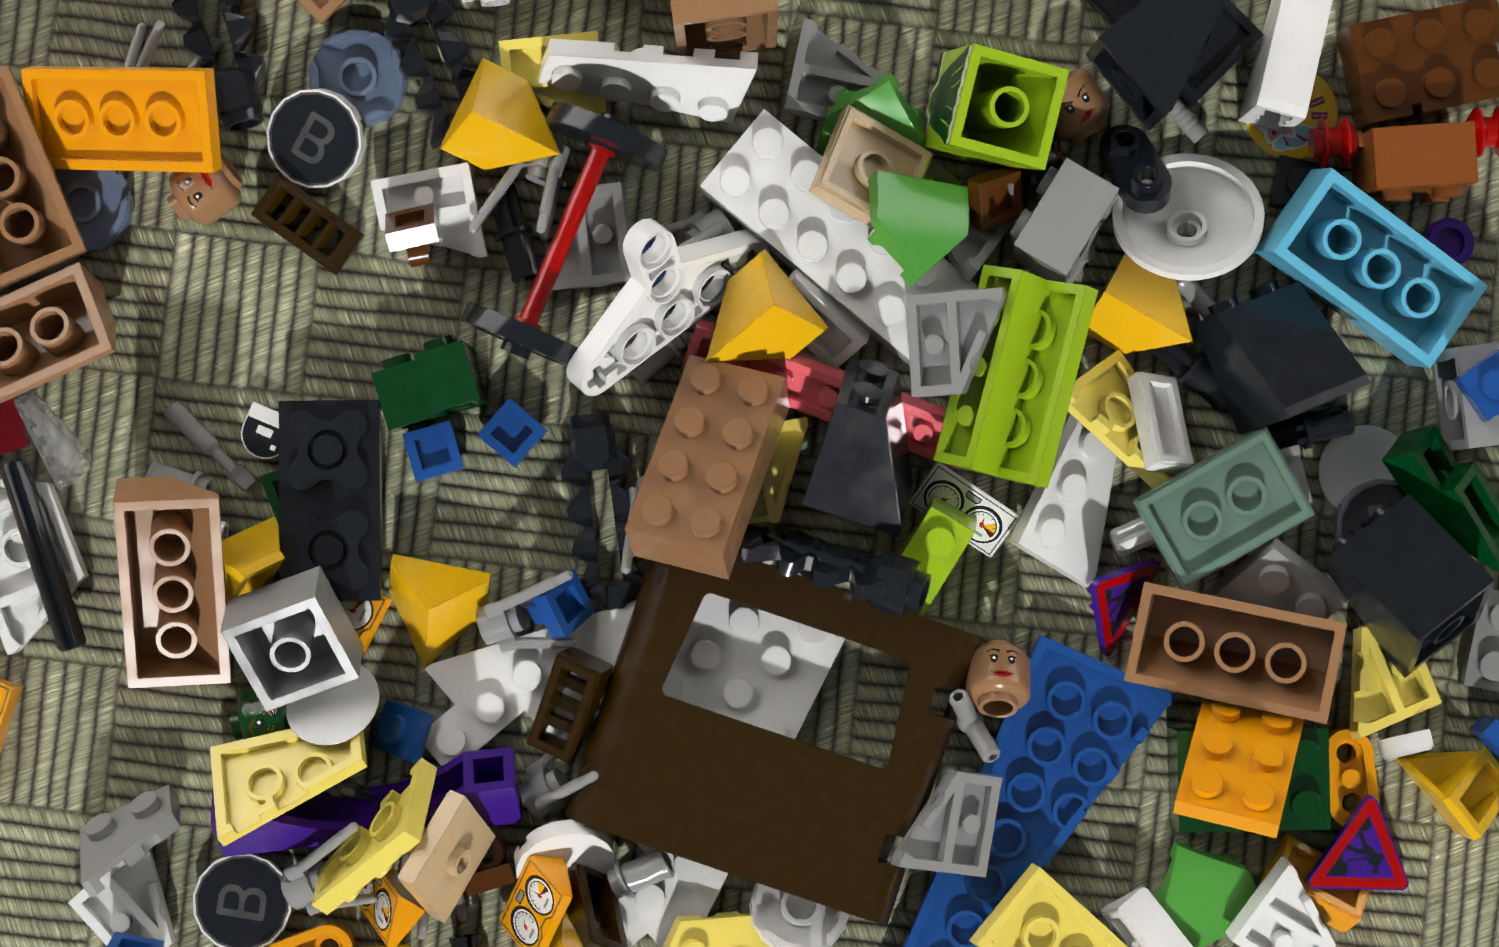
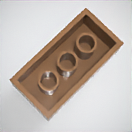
[670,0,779,57]
[625,355,790,580]

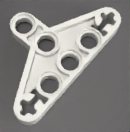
[566,218,770,396]

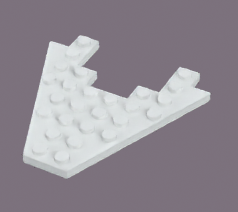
[425,560,845,947]

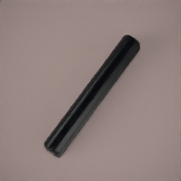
[0,458,87,652]

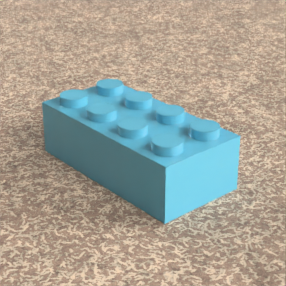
[1254,168,1488,368]

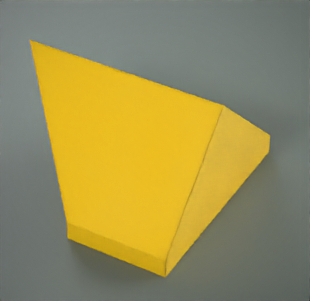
[439,58,561,170]
[706,249,829,362]
[1087,253,1193,354]
[222,516,285,604]
[389,554,491,669]
[1396,747,1499,841]

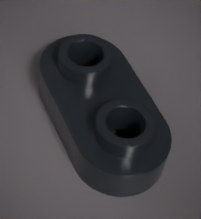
[1099,125,1172,214]

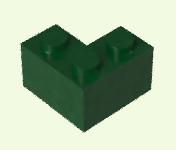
[371,335,490,432]

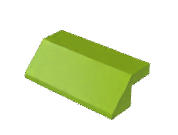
[933,265,1099,489]

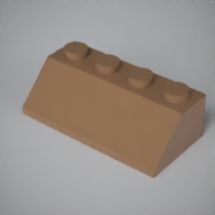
[0,64,88,294]
[0,262,116,403]
[113,476,231,688]
[1124,582,1347,724]

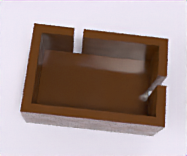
[1336,0,1499,131]

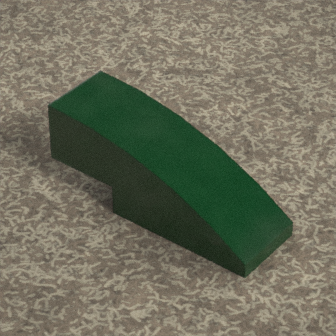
[1382,424,1499,571]

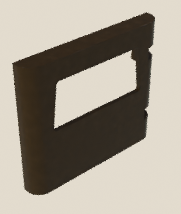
[564,554,984,924]

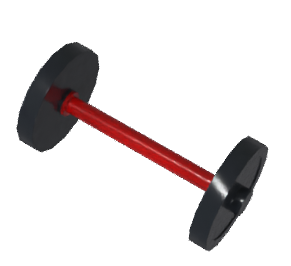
[460,101,668,367]

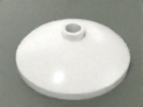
[1112,153,1265,281]

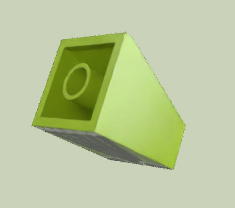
[922,43,1070,170]

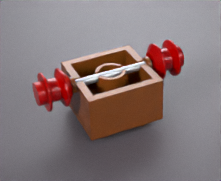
[1308,106,1499,208]

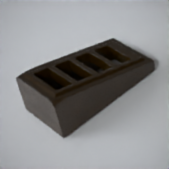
[251,175,365,276]
[526,647,614,764]
[566,863,628,947]

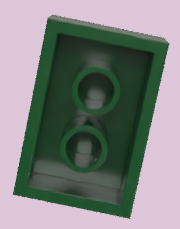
[1167,724,1331,833]

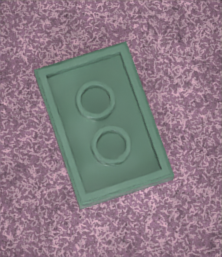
[1131,426,1315,589]

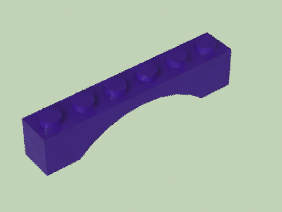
[210,747,523,857]

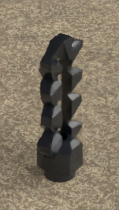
[171,0,266,132]
[384,0,475,149]
[561,411,645,610]
[739,521,931,618]

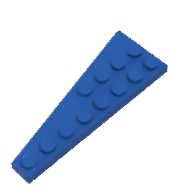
[902,634,1176,947]

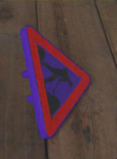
[1087,558,1160,657]
[1305,795,1409,891]

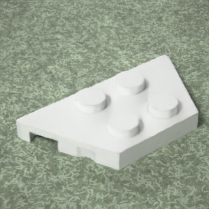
[0,479,89,655]

